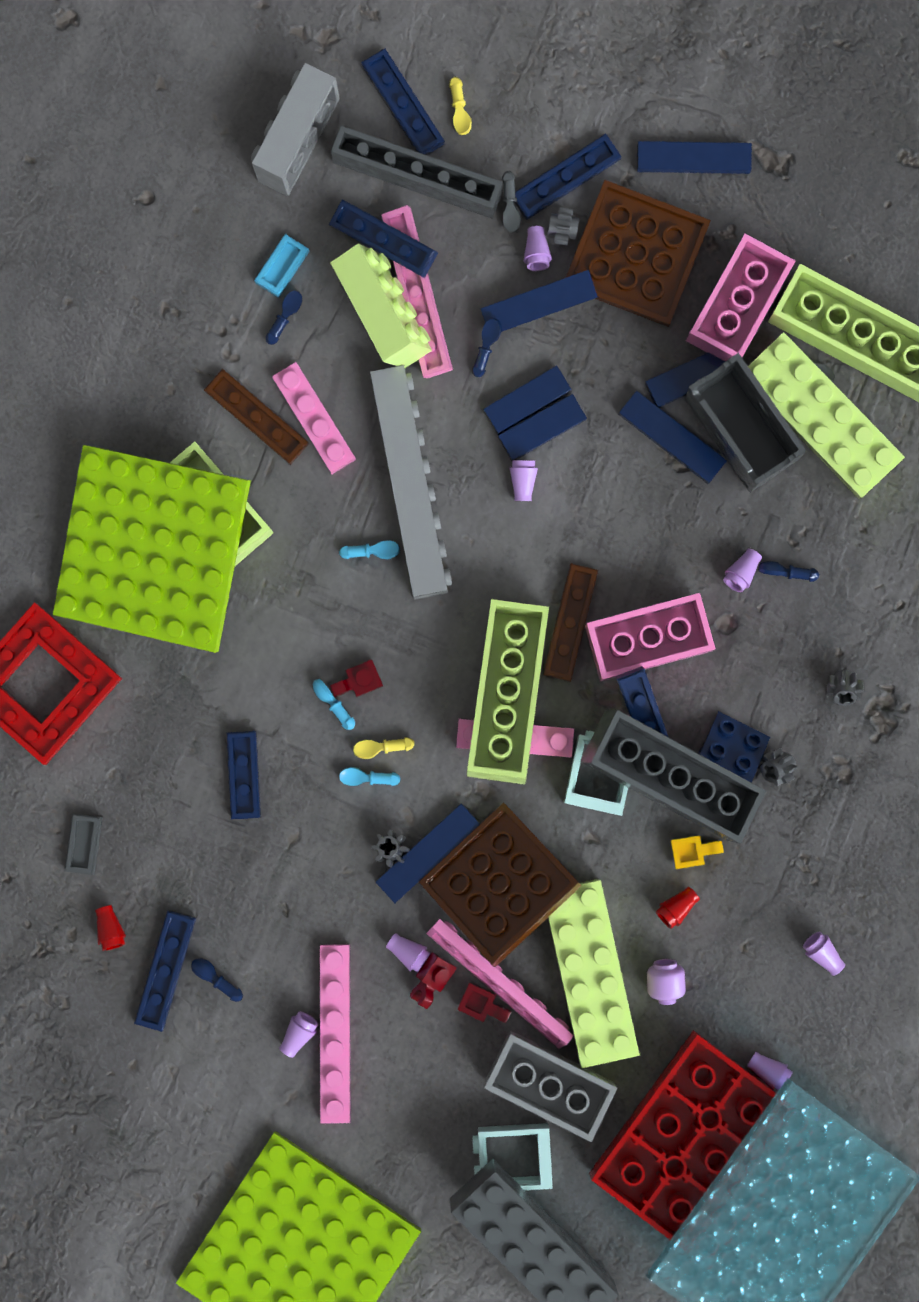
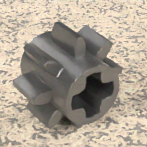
[548,207,579,245]
[827,670,864,706]
[760,748,798,786]
[372,830,410,868]

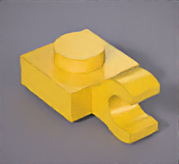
[671,835,724,869]

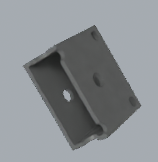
[685,353,807,493]

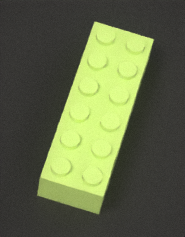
[768,264,919,402]
[748,332,905,499]
[467,599,549,784]
[548,879,640,1068]

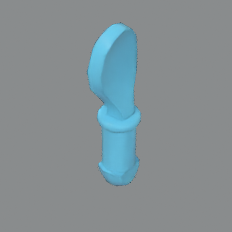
[339,540,400,559]
[313,679,355,730]
[339,767,401,786]

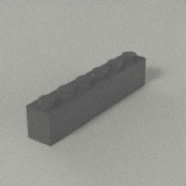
[331,126,503,219]

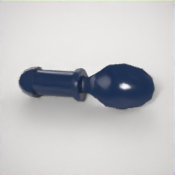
[266,291,302,345]
[472,318,501,377]
[758,561,820,582]
[191,958,243,1002]

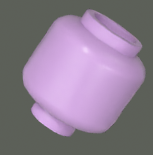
[647,959,686,1005]

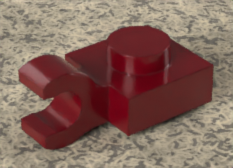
[330,659,383,697]
[410,952,457,1009]
[457,982,511,1023]

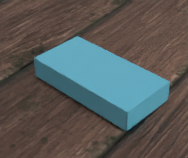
[254,234,310,298]

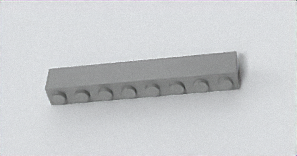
[370,365,452,600]

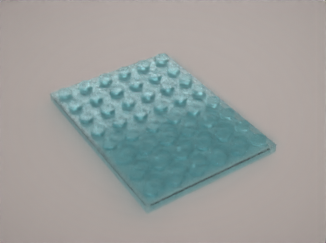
[646,1078,919,1302]

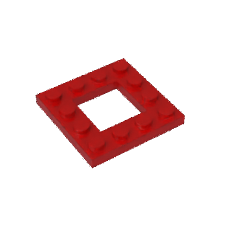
[0,602,123,765]

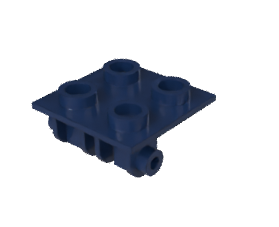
[698,711,770,783]

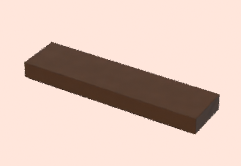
[204,369,309,465]
[543,563,598,682]

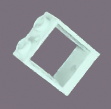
[563,730,628,816]
[472,1123,553,1190]

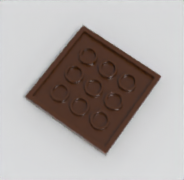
[566,180,711,327]
[419,802,582,967]

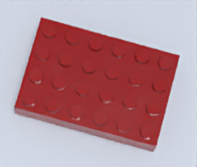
[589,1030,794,1253]

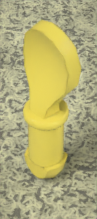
[449,77,472,135]
[353,737,415,759]

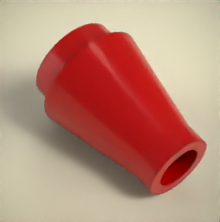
[656,887,700,929]
[95,905,126,951]

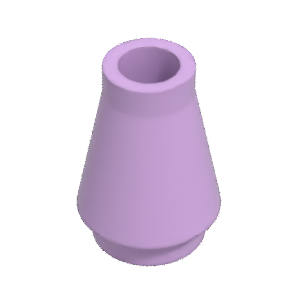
[524,226,552,271]
[509,460,538,501]
[723,548,762,592]
[803,932,845,976]
[386,933,431,973]
[279,1011,318,1058]
[747,1052,793,1092]

